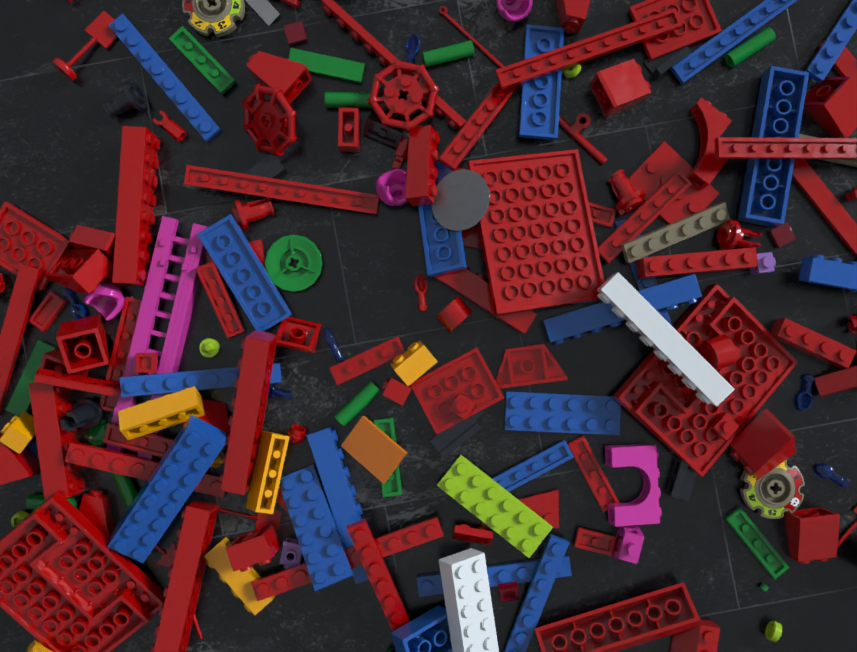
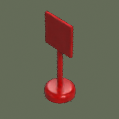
[51,11,118,81]

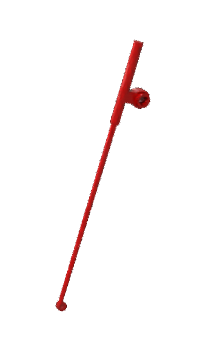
[439,6,607,165]

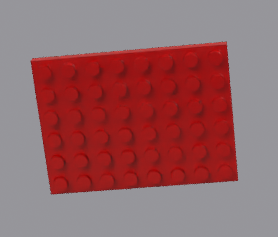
[467,149,605,315]

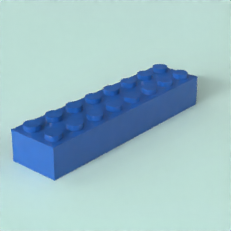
[737,66,809,228]
[107,415,227,563]

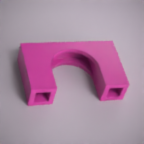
[605,443,662,527]

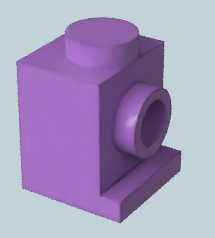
[750,252,776,275]
[279,538,303,569]

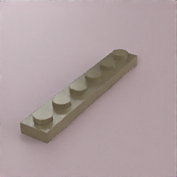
[620,202,730,263]

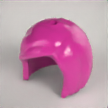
[496,0,533,22]
[376,168,407,206]
[83,283,124,321]

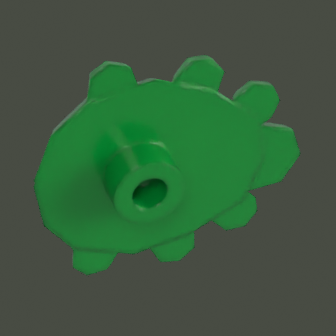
[84,417,110,446]

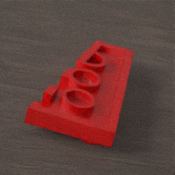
[481,489,559,529]

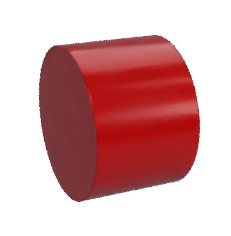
[436,296,473,332]
[700,334,737,370]

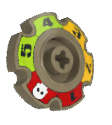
[182,0,245,37]
[740,460,805,519]

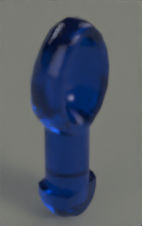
[406,33,420,64]
[63,288,86,319]
[323,327,344,363]
[798,374,814,411]
[268,384,293,400]
[814,463,850,488]

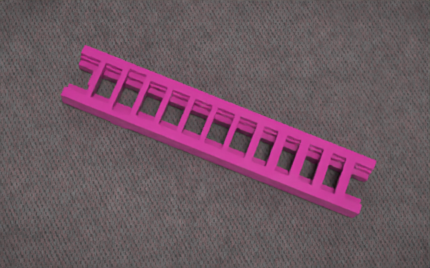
[106,216,208,461]

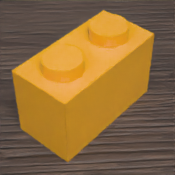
[390,340,438,386]
[0,411,36,454]

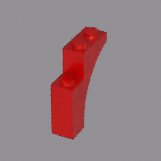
[687,98,732,190]

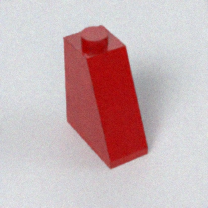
[69,225,115,263]
[79,490,115,539]

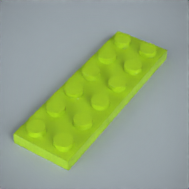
[437,454,553,558]

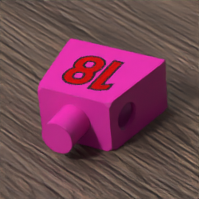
[610,525,644,564]

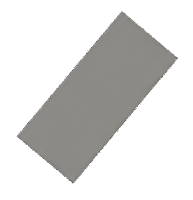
[246,0,279,26]

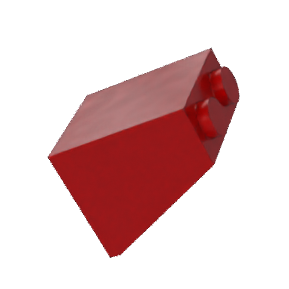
[556,0,590,34]
[246,51,312,104]
[590,59,651,118]
[803,77,857,138]
[56,314,109,374]
[730,408,796,480]
[0,433,41,485]
[784,507,840,564]

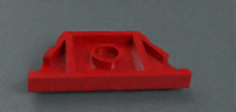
[496,344,568,389]

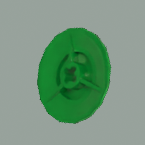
[265,235,323,292]

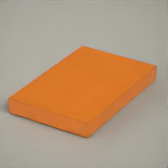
[341,416,407,483]

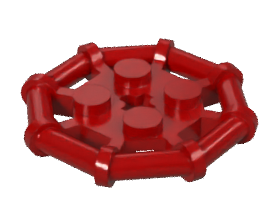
[367,59,439,131]
[242,83,297,156]

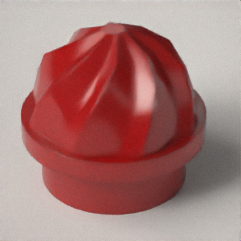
[287,424,306,444]

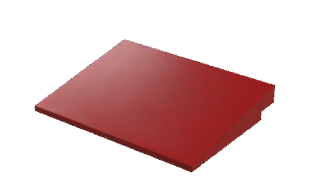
[612,284,798,477]
[0,490,166,652]

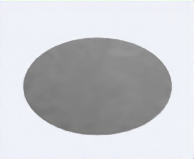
[432,170,490,231]

